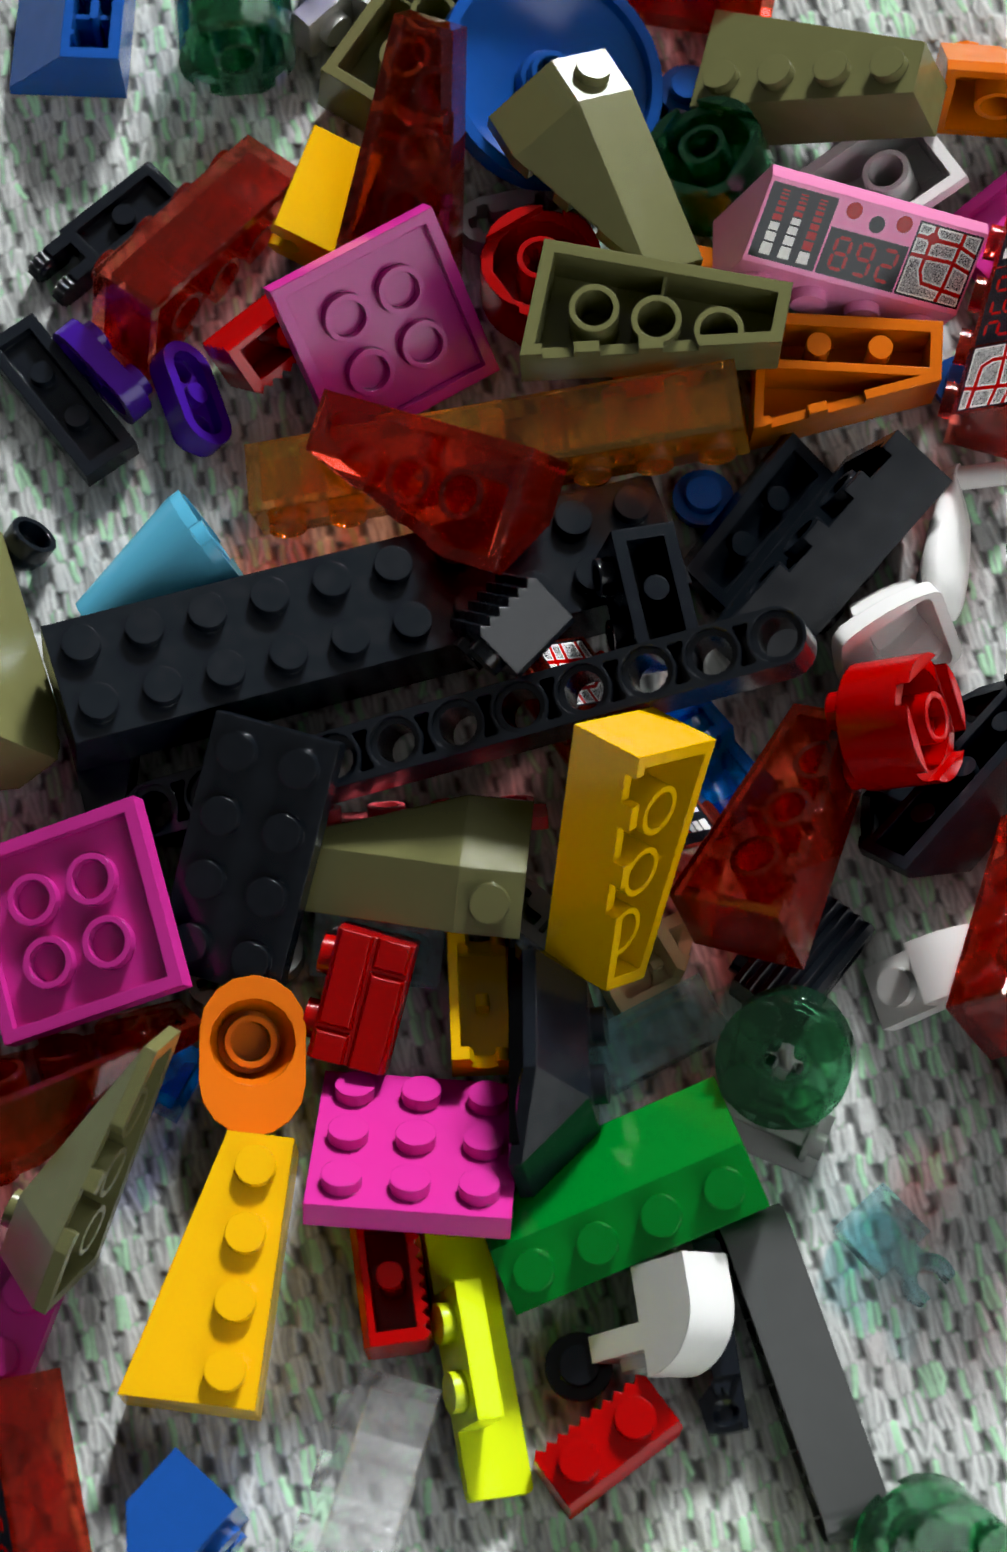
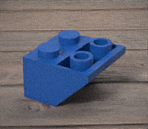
[9,0,136,98]
[126,1447,249,1552]

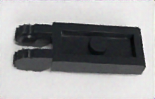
[28,162,190,307]

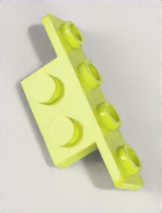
[421,1233,533,1503]

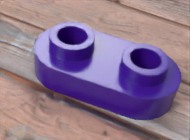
[52,318,153,425]
[149,341,232,457]

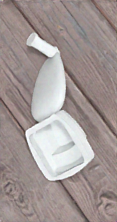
[832,461,1007,684]

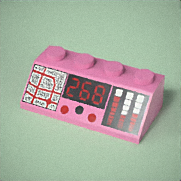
[713,164,988,326]

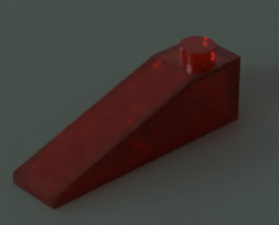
[305,389,569,575]
[0,999,201,1187]

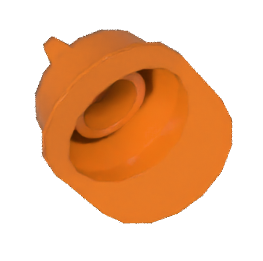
[199,975,306,1134]

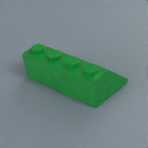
[485,1076,770,1316]

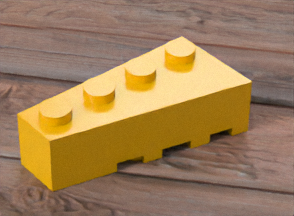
[545,707,716,991]
[117,1130,299,1421]

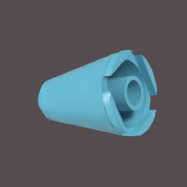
[75,490,244,617]

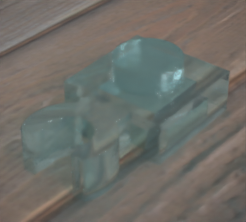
[832,1182,955,1308]

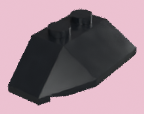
[858,673,1007,878]
[508,933,611,1198]

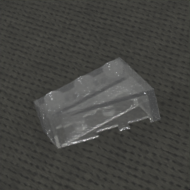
[289,1366,442,1552]

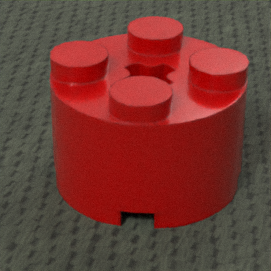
[480,205,601,347]
[824,652,966,791]

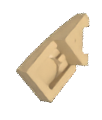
[598,901,703,1023]

